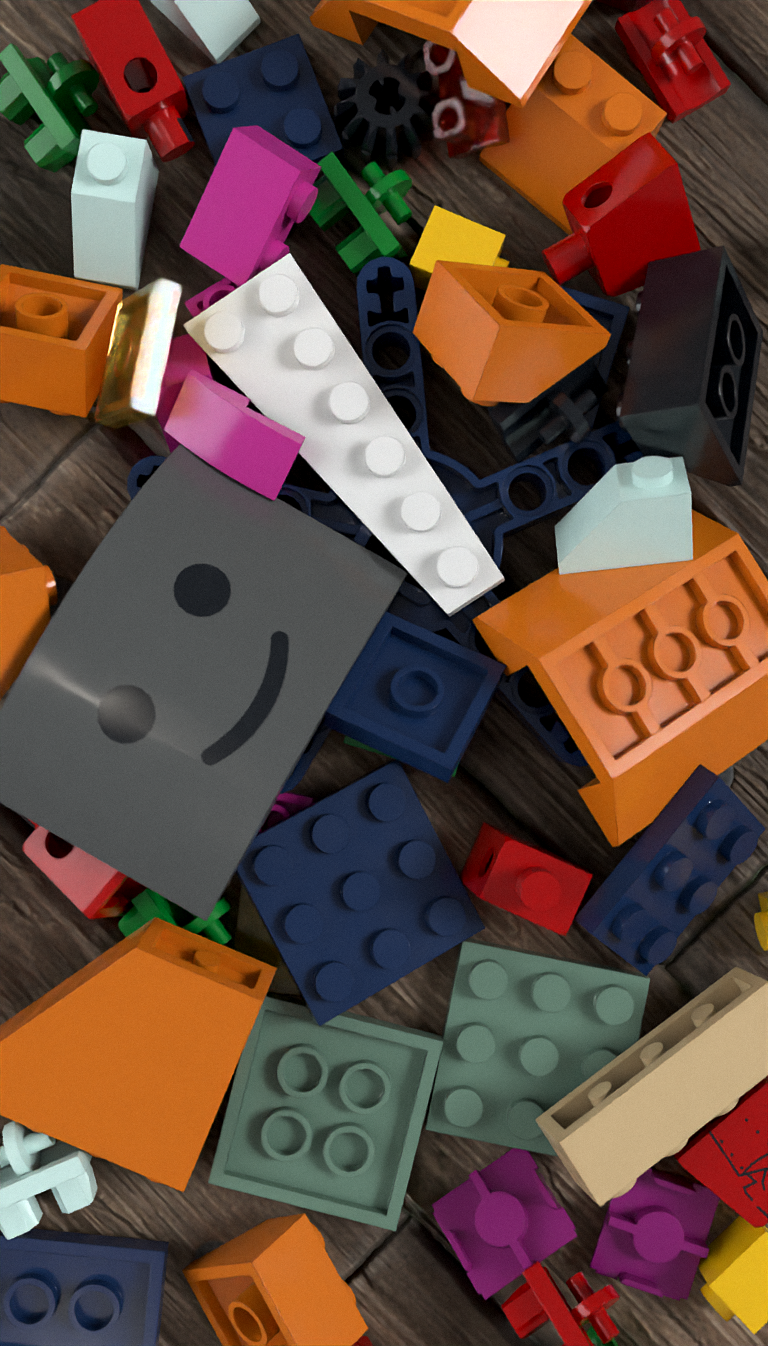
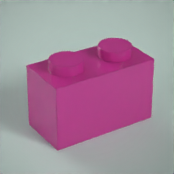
[179,125,321,286]

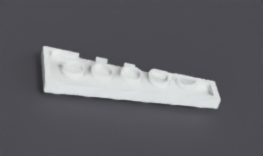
[183,253,505,617]

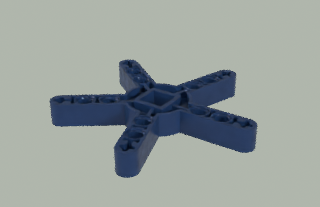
[127,257,644,794]

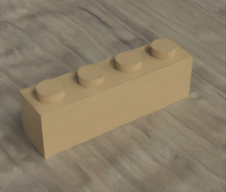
[535,967,768,1207]

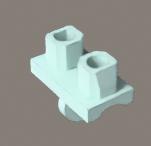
[0,1121,98,1240]

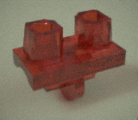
[423,41,510,159]

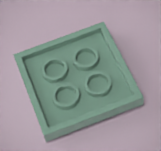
[425,938,650,1157]
[208,991,443,1231]

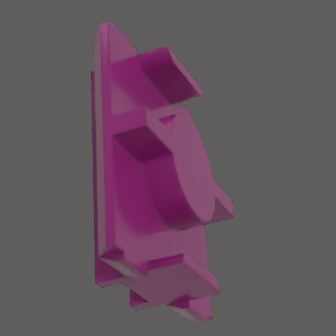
[432,1148,577,1300]
[589,1166,720,1301]

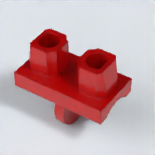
[614,0,731,124]
[501,1261,620,1346]

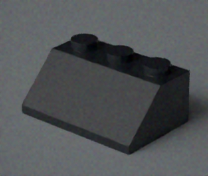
[616,245,763,487]

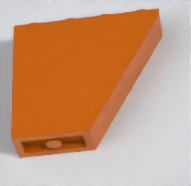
[0,917,277,1193]

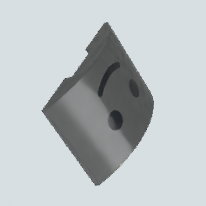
[0,444,408,921]

